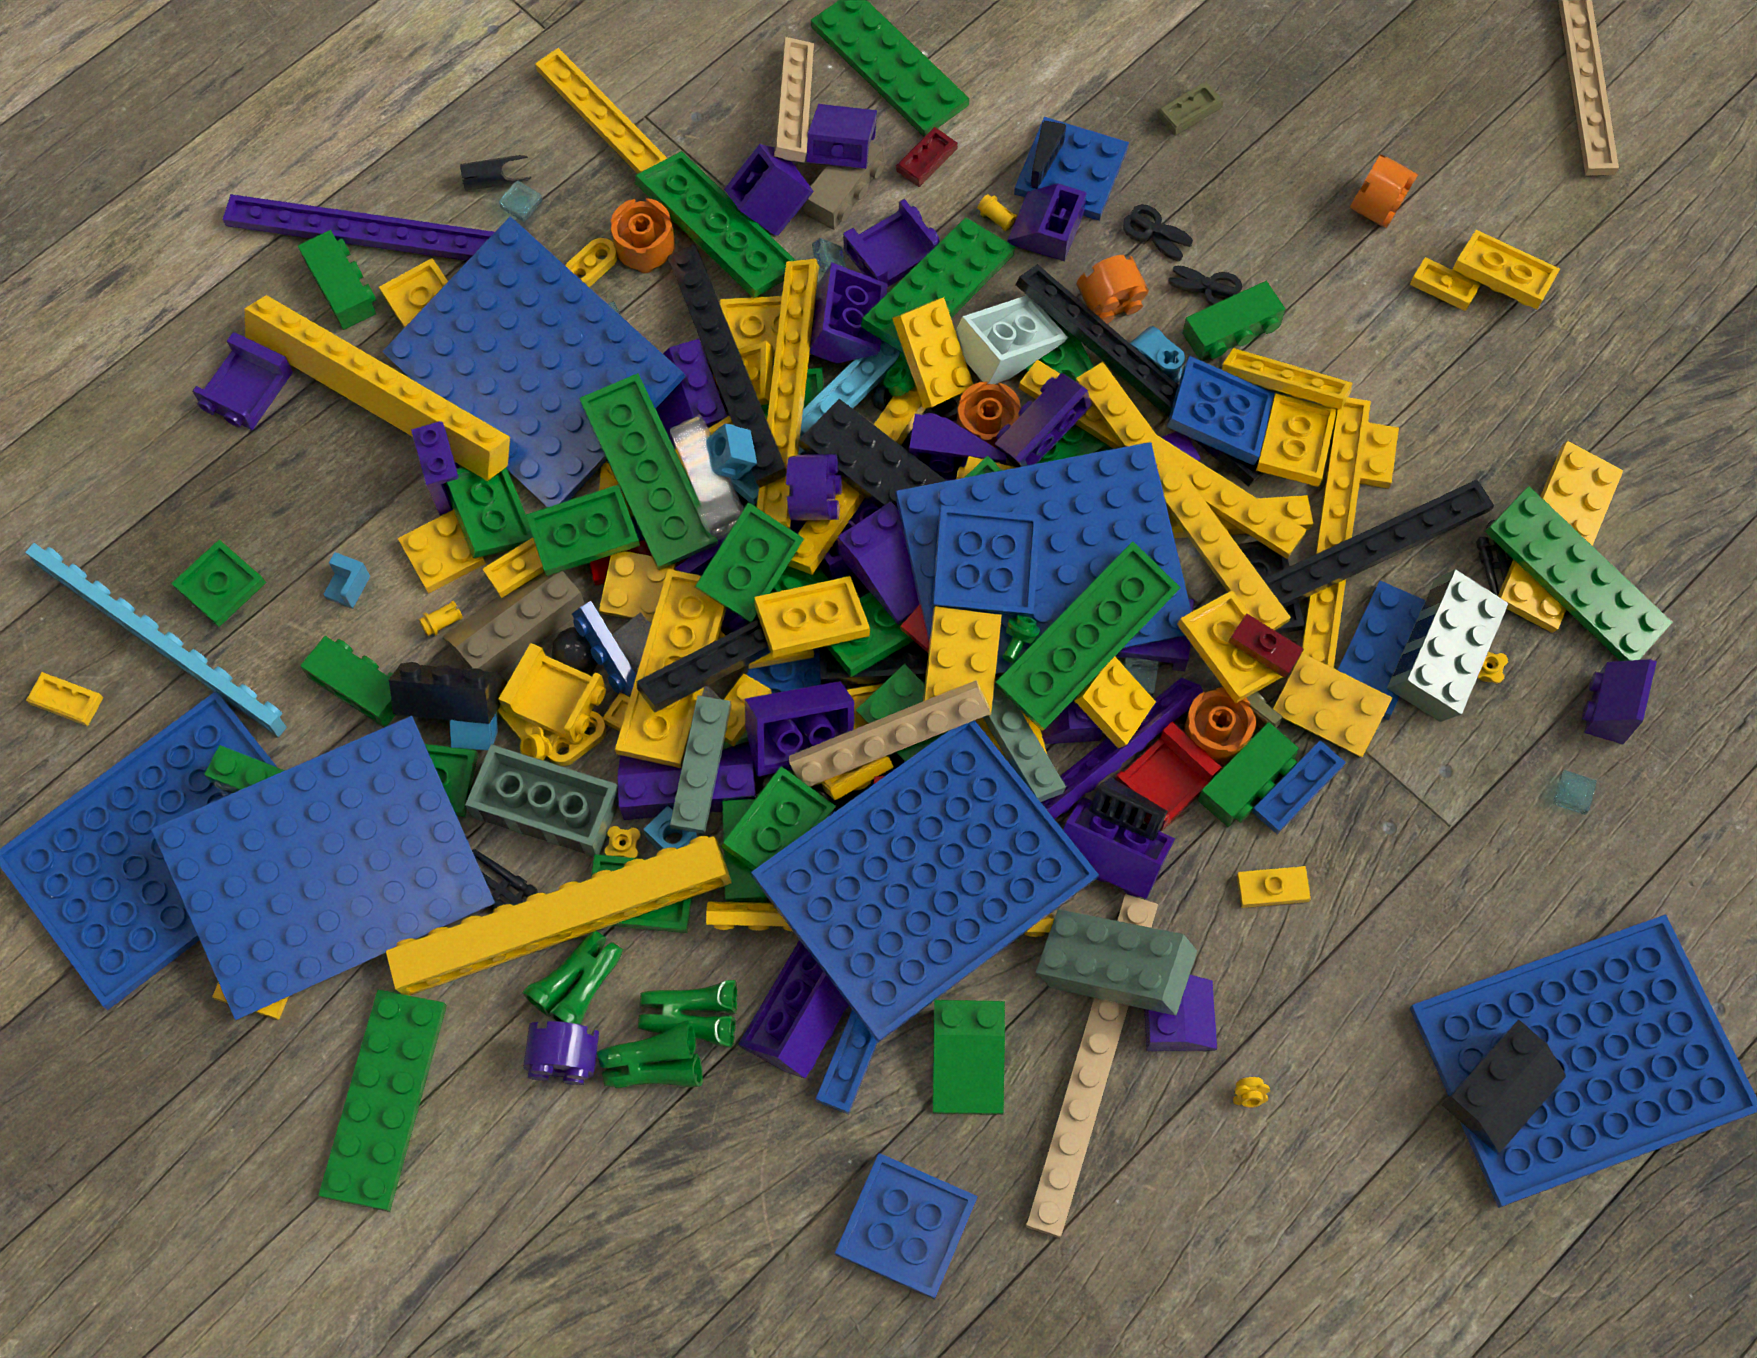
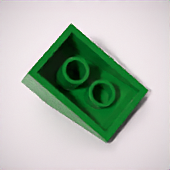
[933,1000,1005,1115]

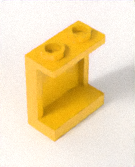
[499,643,606,742]

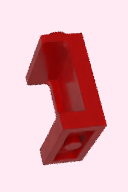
[1115,722,1221,831]

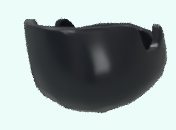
[552,627,598,674]

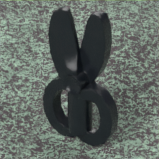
[1123,204,1193,261]
[1168,266,1243,306]

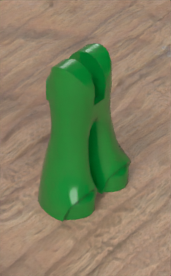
[522,931,623,1025]
[637,980,738,1048]
[597,1020,703,1088]

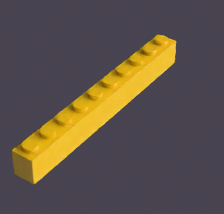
[244,295,510,481]
[386,836,732,996]

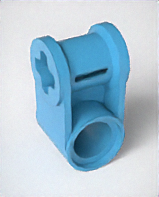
[1130,326,1185,383]

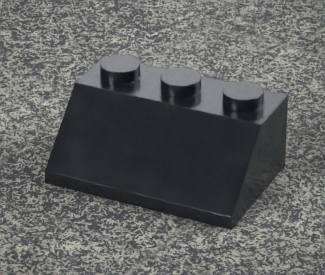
[389,662,508,724]
[1442,1020,1566,1155]

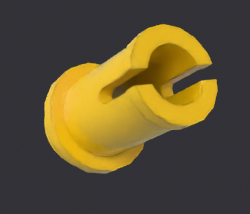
[977,194,1017,231]
[418,601,463,636]

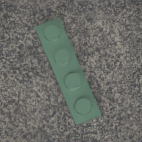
[983,679,1066,802]
[670,696,732,834]

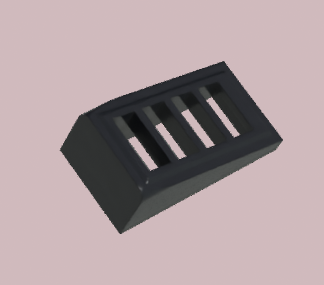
[1030,120,1066,189]
[1089,777,1168,841]

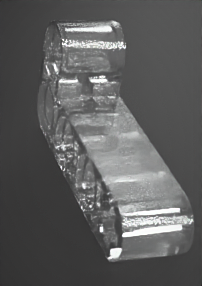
[670,414,743,540]

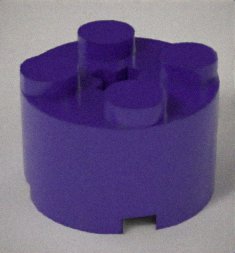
[786,454,842,521]
[523,1021,599,1085]

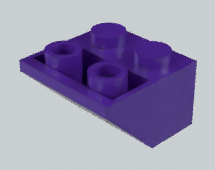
[724,144,814,236]
[1007,183,1087,262]

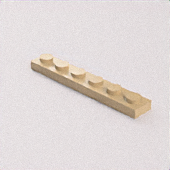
[774,37,814,163]
[789,680,991,787]

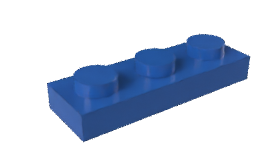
[572,601,636,696]
[1252,740,1346,835]
[816,1009,878,1115]

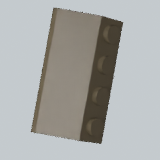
[443,571,585,673]

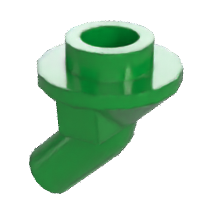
[1002,615,1040,663]

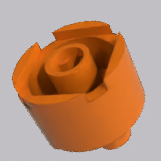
[1349,154,1418,228]
[611,198,675,273]
[1076,255,1149,324]
[957,381,1021,449]
[1184,687,1256,765]

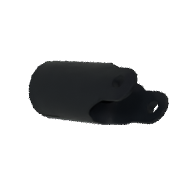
[460,155,532,191]

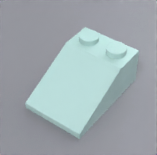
[956,295,1068,384]

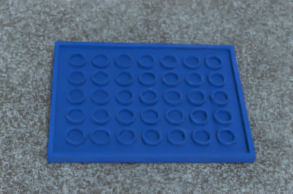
[382,216,686,507]
[895,442,1192,675]
[0,691,278,1010]
[151,716,495,1020]
[751,720,1099,1043]
[1409,914,1757,1208]

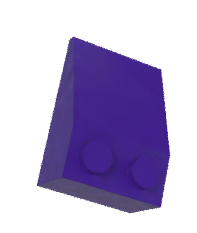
[909,413,1007,481]
[838,502,920,625]

